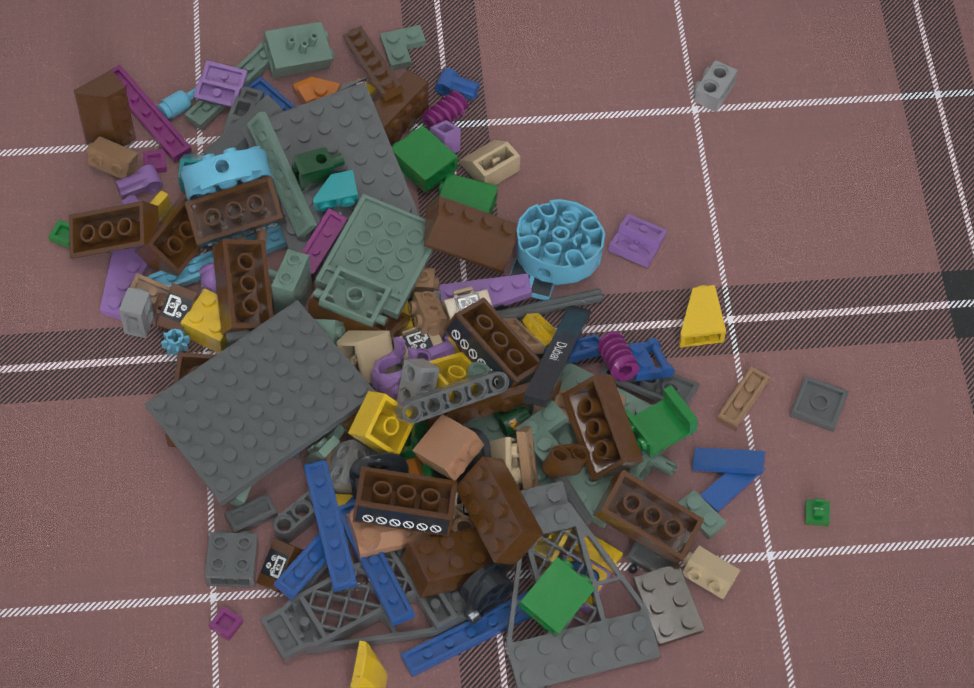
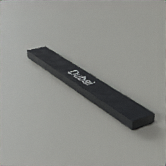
[523,306,591,408]

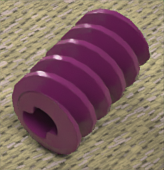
[422,91,468,130]
[597,331,639,382]

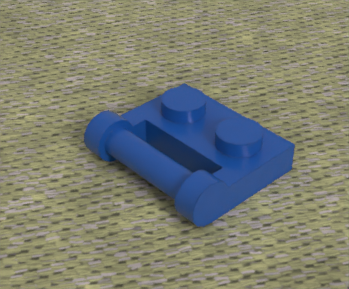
[627,338,675,381]

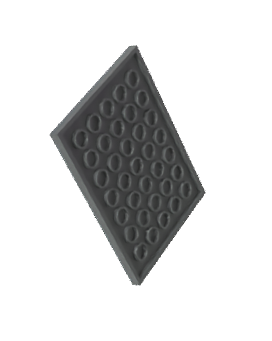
[242,81,420,281]
[144,300,375,506]

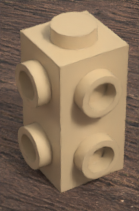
[682,546,741,599]

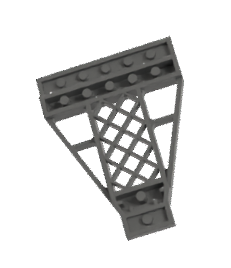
[505,481,661,688]
[260,535,467,662]

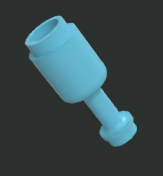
[157,88,196,119]

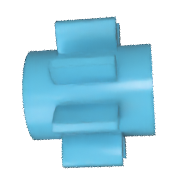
[161,329,191,356]

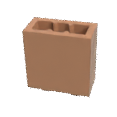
[413,414,484,481]

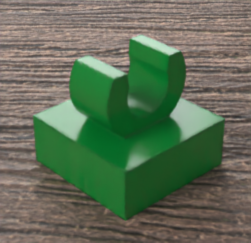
[805,498,830,527]

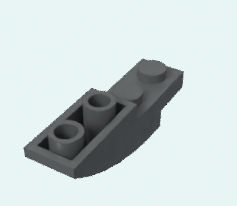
[222,86,264,134]

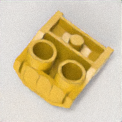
[350,641,388,688]

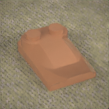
[346,509,431,558]

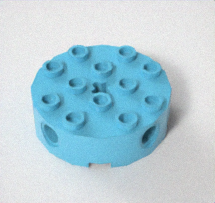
[180,146,274,201]
[515,199,605,285]

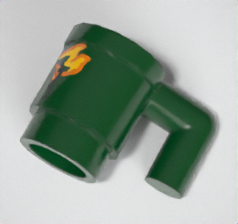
[492,407,531,437]

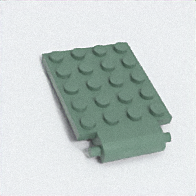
[313,194,434,328]

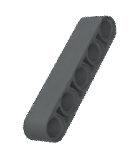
[395,370,509,423]

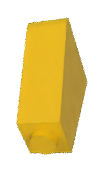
[679,285,726,348]

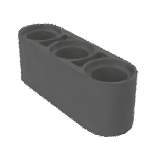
[273,491,317,543]

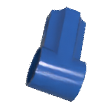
[434,68,480,101]

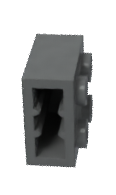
[205,530,259,588]

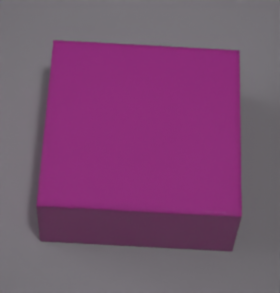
[143,150,167,173]
[209,606,243,641]

